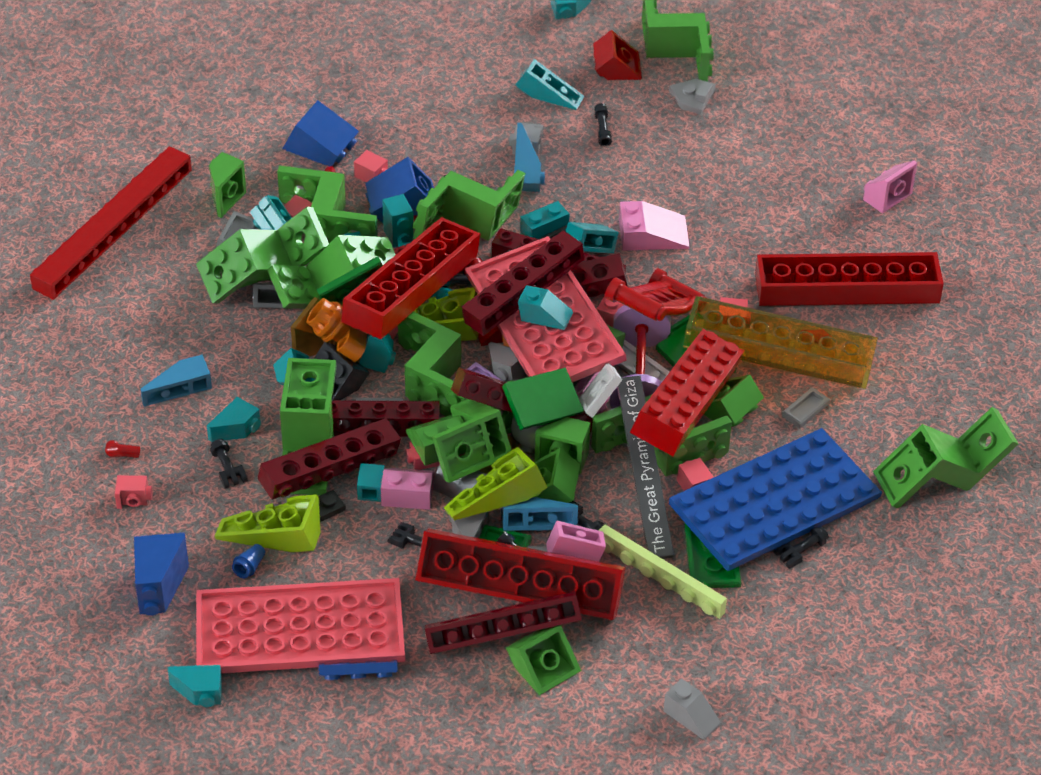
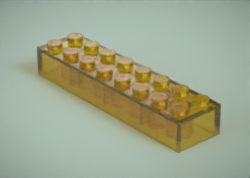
[683,296,878,389]

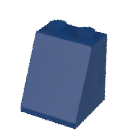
[282,100,359,166]
[365,157,434,223]
[134,532,189,616]

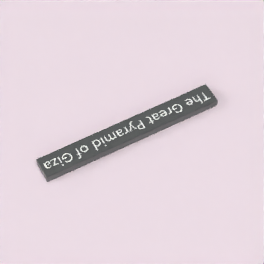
[617,375,674,559]

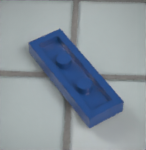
[319,660,397,680]

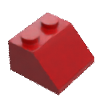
[593,30,642,80]

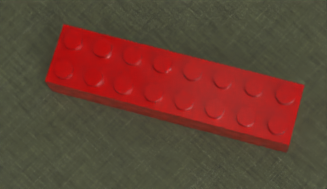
[341,217,480,339]
[755,252,944,306]
[630,329,744,456]
[415,529,626,620]

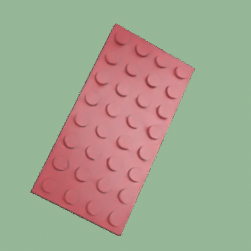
[465,236,627,382]
[196,578,405,673]

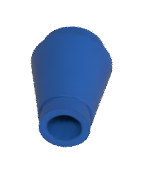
[232,544,266,578]

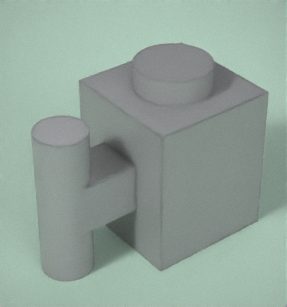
[509,122,544,156]

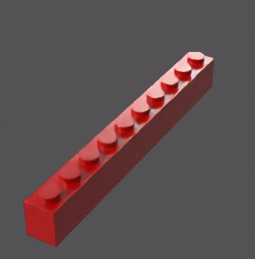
[30,146,192,300]

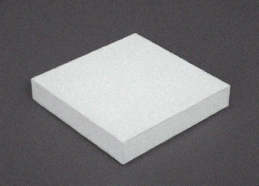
[579,363,622,418]

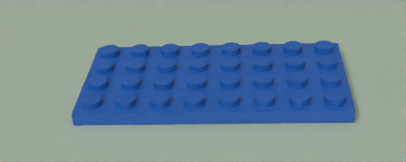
[669,428,882,571]

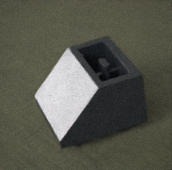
[314,342,370,400]

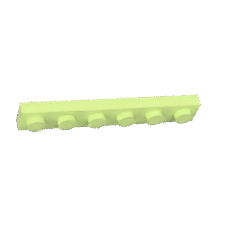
[599,524,727,619]

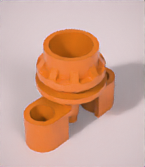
[307,298,367,362]

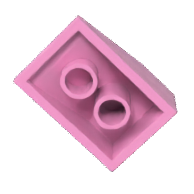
[619,201,689,251]

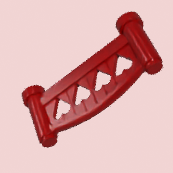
[605,268,708,321]

